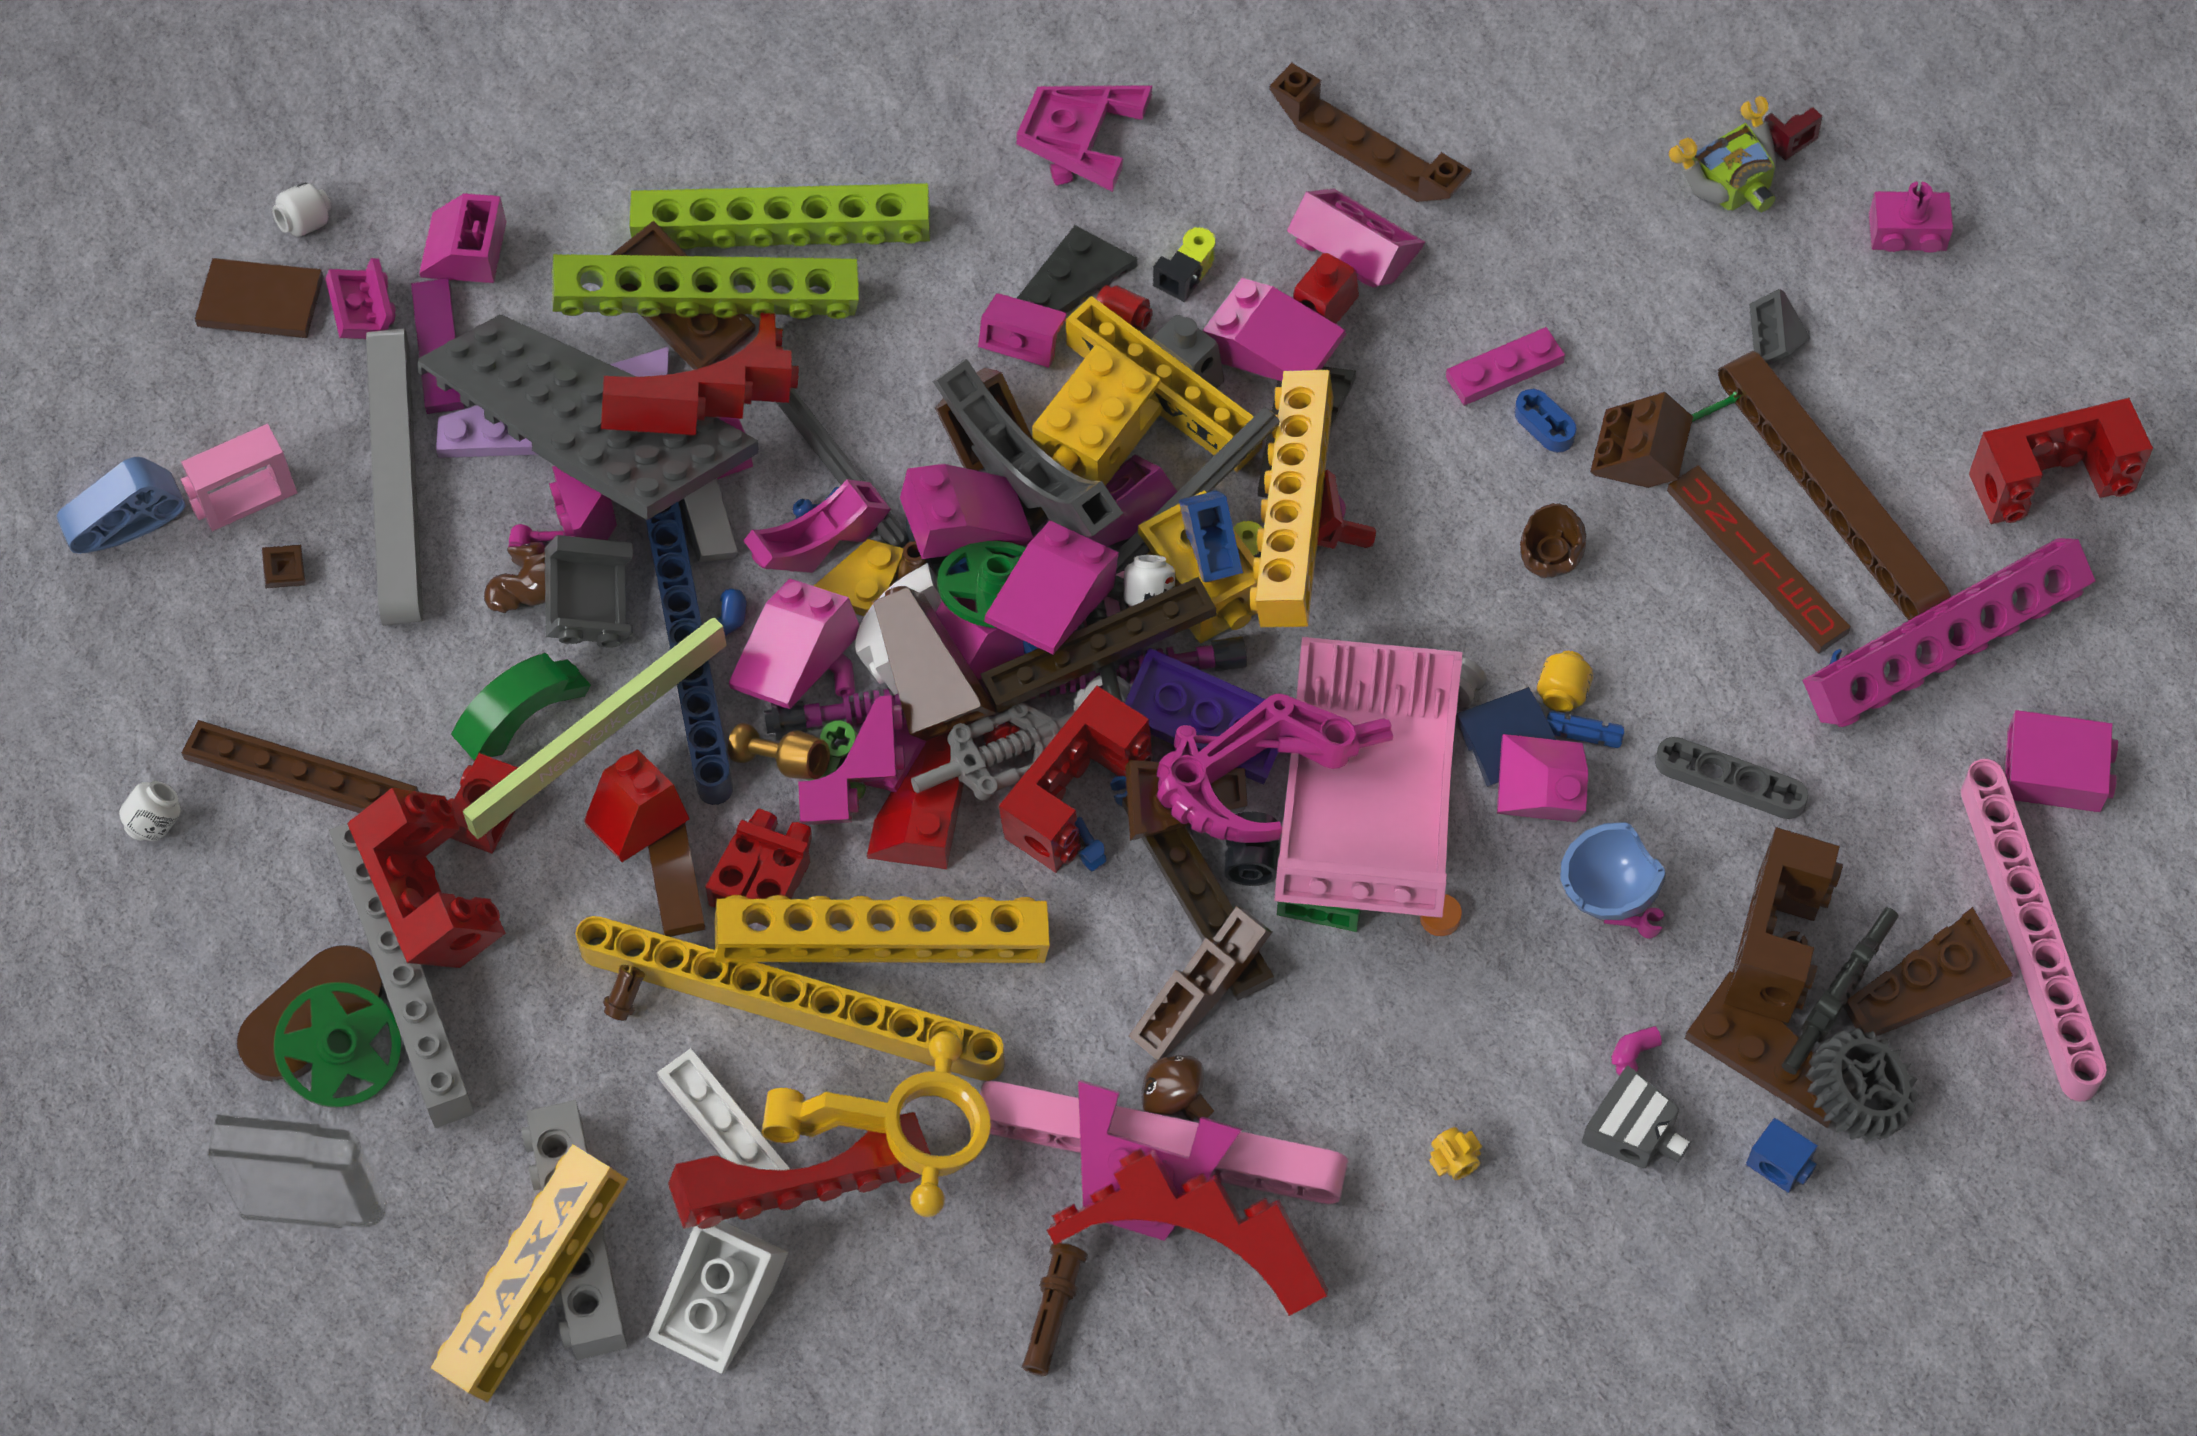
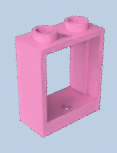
[180,423,297,531]

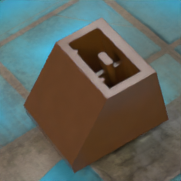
[1590,392,1693,488]

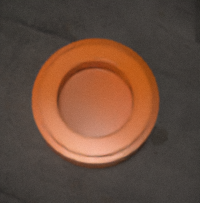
[1420,894,1462,936]

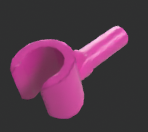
[1050,163,1073,186]
[508,524,564,547]
[1604,907,1664,938]

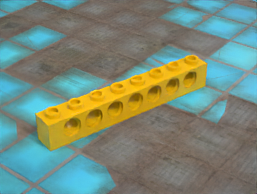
[1250,370,1333,627]
[715,895,1050,963]

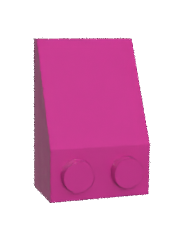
[1202,278,1346,381]
[900,464,1034,559]
[984,520,1119,654]
[728,578,860,709]

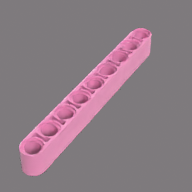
[1961,759,2107,1101]
[980,1081,1348,1204]

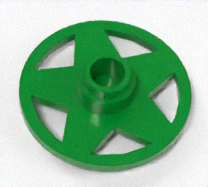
[937,541,1026,628]
[274,982,401,1108]

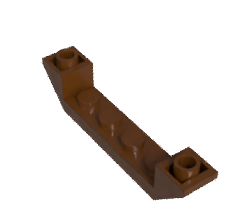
[1270,62,1472,202]

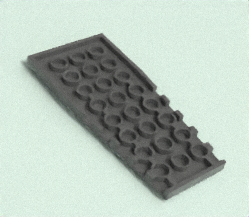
[418,315,758,520]

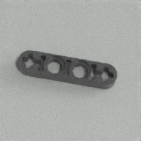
[1655,737,1808,819]

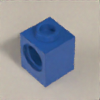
[1746,1117,1817,1193]

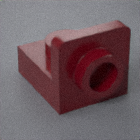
[1764,107,1823,161]

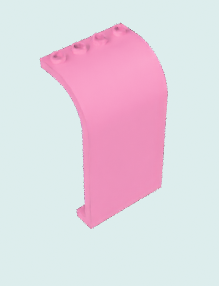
[1274,637,1463,918]

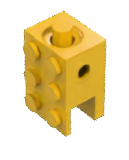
[1032,344,1161,486]
[1138,490,1258,644]

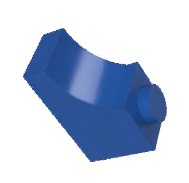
[1179,490,1243,583]

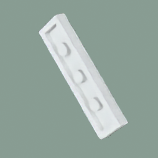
[657,1048,790,1170]

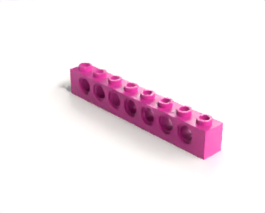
[1802,538,2096,727]

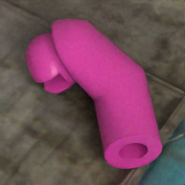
[828,653,855,697]
[1611,1026,1662,1076]

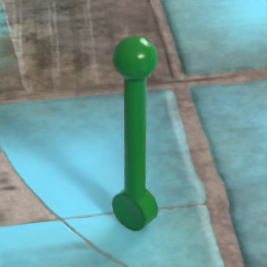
[1691,391,1741,422]

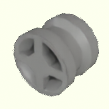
[1457,657,1487,707]

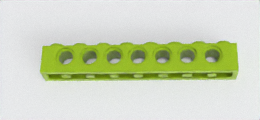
[629,183,930,249]
[552,254,859,319]

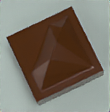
[261,544,305,589]

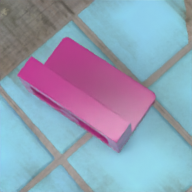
[978,293,1067,368]

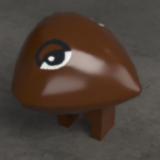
[1141,1055,1214,1121]

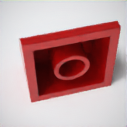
[584,749,690,863]

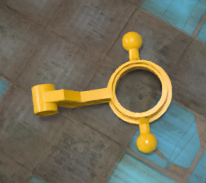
[762,1031,991,1217]

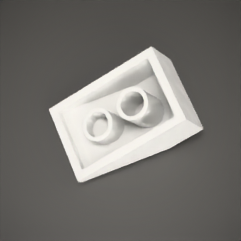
[648,1221,789,1374]

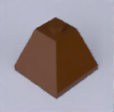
[935,368,1033,471]

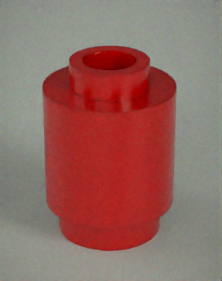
[1096,285,1153,331]

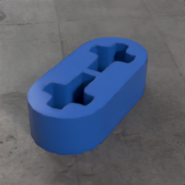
[1514,389,1576,452]

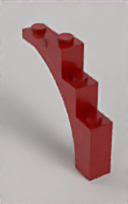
[601,313,799,435]
[1046,1148,1328,1316]

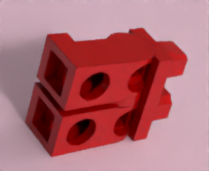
[705,808,812,925]

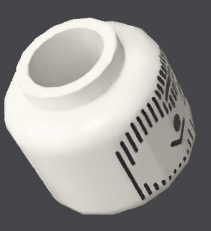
[119,781,181,841]

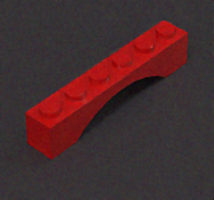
[668,1111,931,1229]

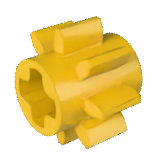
[1429,1127,1482,1180]

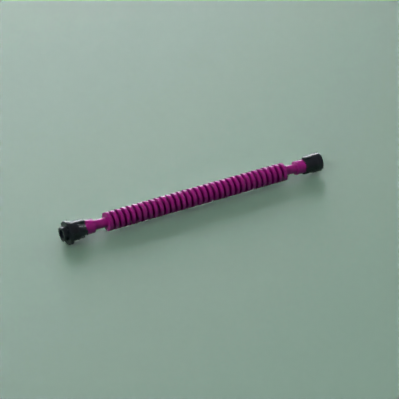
[764,636,1247,741]

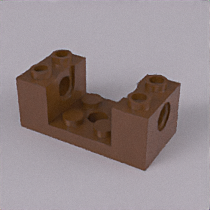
[1724,827,1843,1023]

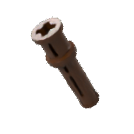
[1021,1243,1088,1376]

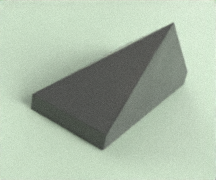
[1749,289,1810,365]

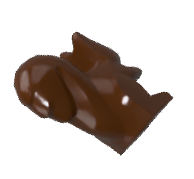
[484,542,546,613]

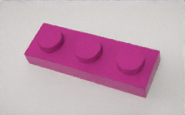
[1446,327,1565,406]

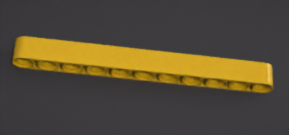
[575,916,1005,1081]

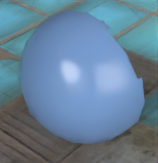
[1560,822,1666,920]

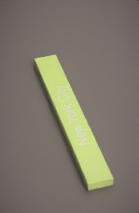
[463,617,727,839]

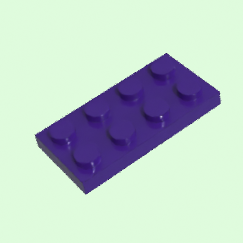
[1124,648,1278,785]

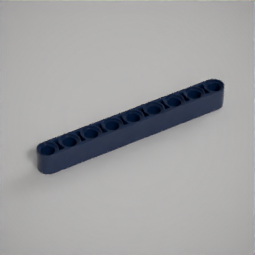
[646,502,733,805]

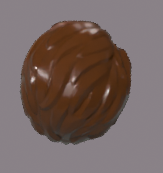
[1520,503,1587,578]

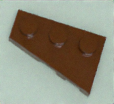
[1125,760,1248,841]

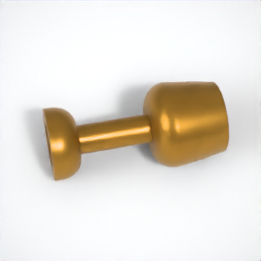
[728,723,830,779]

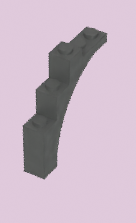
[932,359,1123,537]

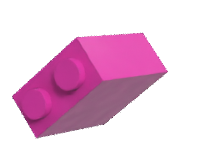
[2005,710,2118,812]

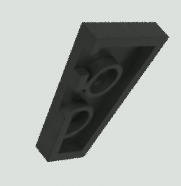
[1017,225,1137,313]

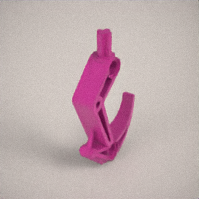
[1157,693,1393,843]

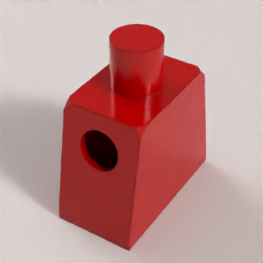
[1293,253,1359,324]

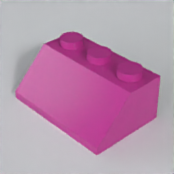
[1287,188,1425,288]

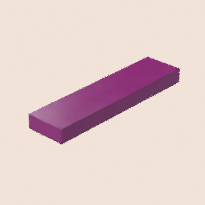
[411,278,465,414]

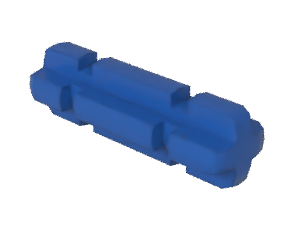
[1547,711,1624,748]

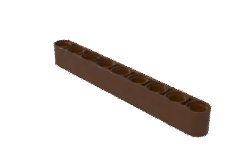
[1718,351,1951,620]

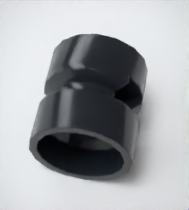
[1224,812,1278,886]

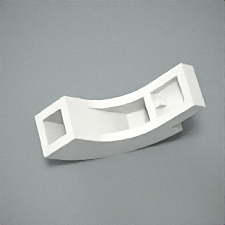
[855,563,942,695]

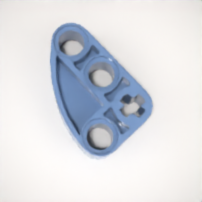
[56,457,185,554]

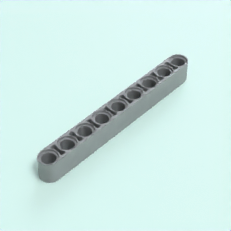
[366,328,423,626]

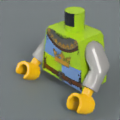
[1669,96,1777,212]

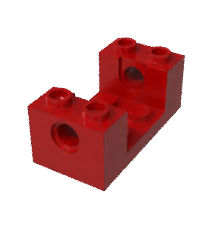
[1969,398,2153,524]
[999,685,1153,873]
[347,788,506,968]

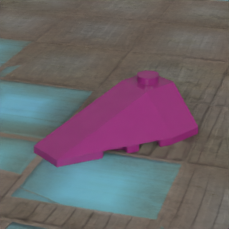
[1088,454,1178,547]

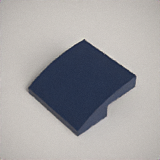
[1456,687,1556,787]

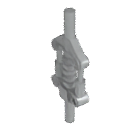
[911,702,1075,801]

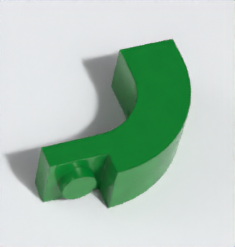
[451,653,591,761]

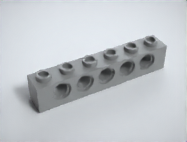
[521,1100,628,1360]

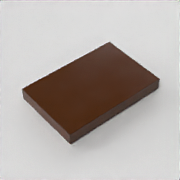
[195,258,324,338]

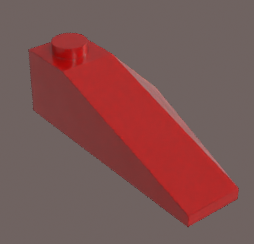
[867,731,973,870]

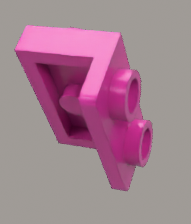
[325,258,396,339]

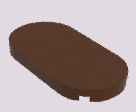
[237,945,383,1082]

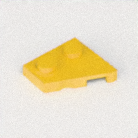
[814,539,903,617]

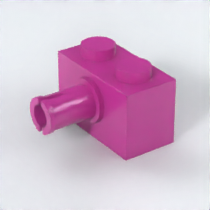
[1869,181,1953,253]

